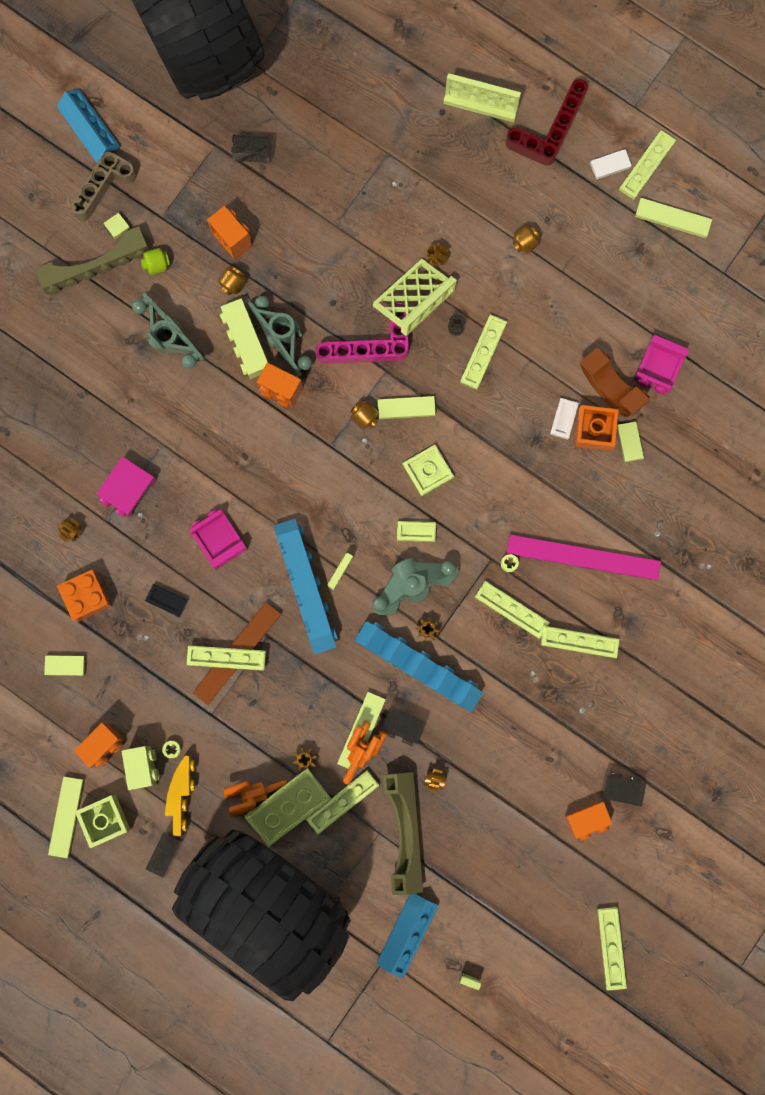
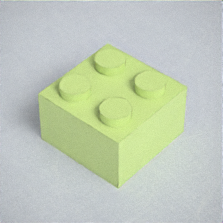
[122,746,160,790]
[75,794,131,848]

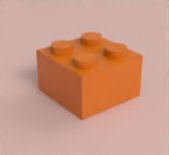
[207,206,252,260]
[256,363,303,408]
[574,405,619,451]
[57,570,112,623]
[73,723,125,768]

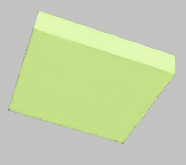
[402,445,454,497]

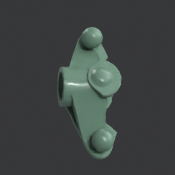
[132,292,205,369]
[247,296,312,377]
[373,558,459,616]

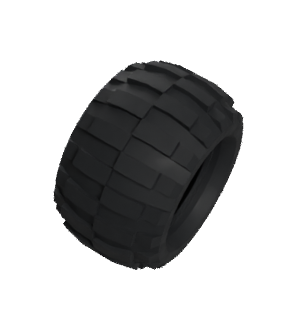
[132,0,264,100]
[172,830,351,1001]

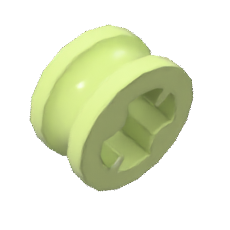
[501,554,519,572]
[162,741,181,758]

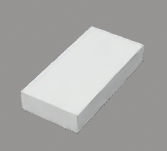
[590,149,632,180]
[550,398,579,440]

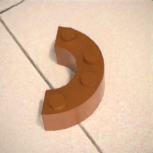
[580,348,650,418]

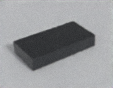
[145,584,188,618]

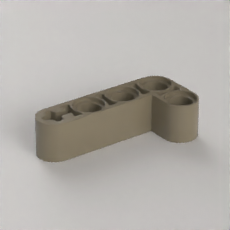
[71,152,136,221]

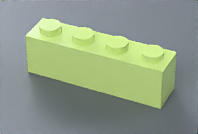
[220,298,268,379]

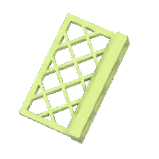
[443,73,521,123]
[373,259,457,336]

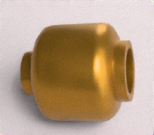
[512,226,541,254]
[218,266,246,295]
[350,401,378,429]

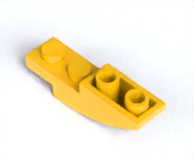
[165,756,195,836]

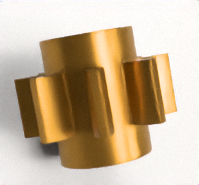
[426,242,449,267]
[58,518,82,542]
[416,617,440,642]
[293,748,317,771]
[424,768,446,793]

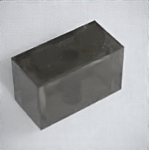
[231,135,271,163]
[381,707,426,746]
[600,772,646,807]
[146,831,184,878]

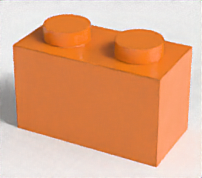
[565,801,613,841]

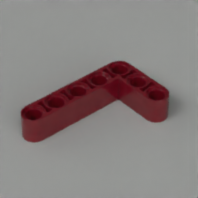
[505,79,588,166]

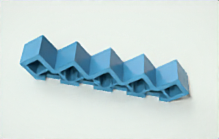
[273,519,338,655]
[354,621,483,713]

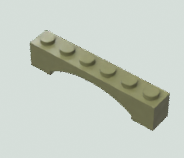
[34,226,149,294]
[383,772,423,895]

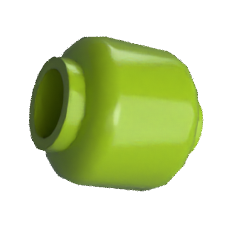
[140,248,170,275]

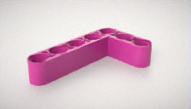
[316,303,408,364]

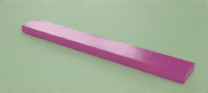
[506,535,661,581]

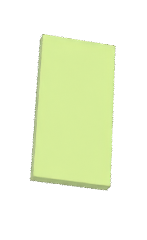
[245,768,331,847]

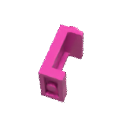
[634,335,689,395]
[96,457,157,518]
[189,509,248,570]

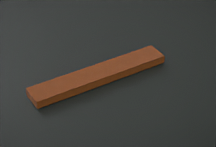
[193,602,281,705]

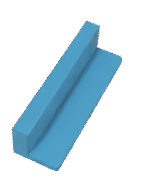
[57,89,120,163]
[377,894,439,978]

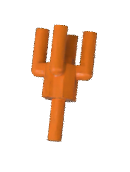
[343,720,388,784]
[223,780,287,818]

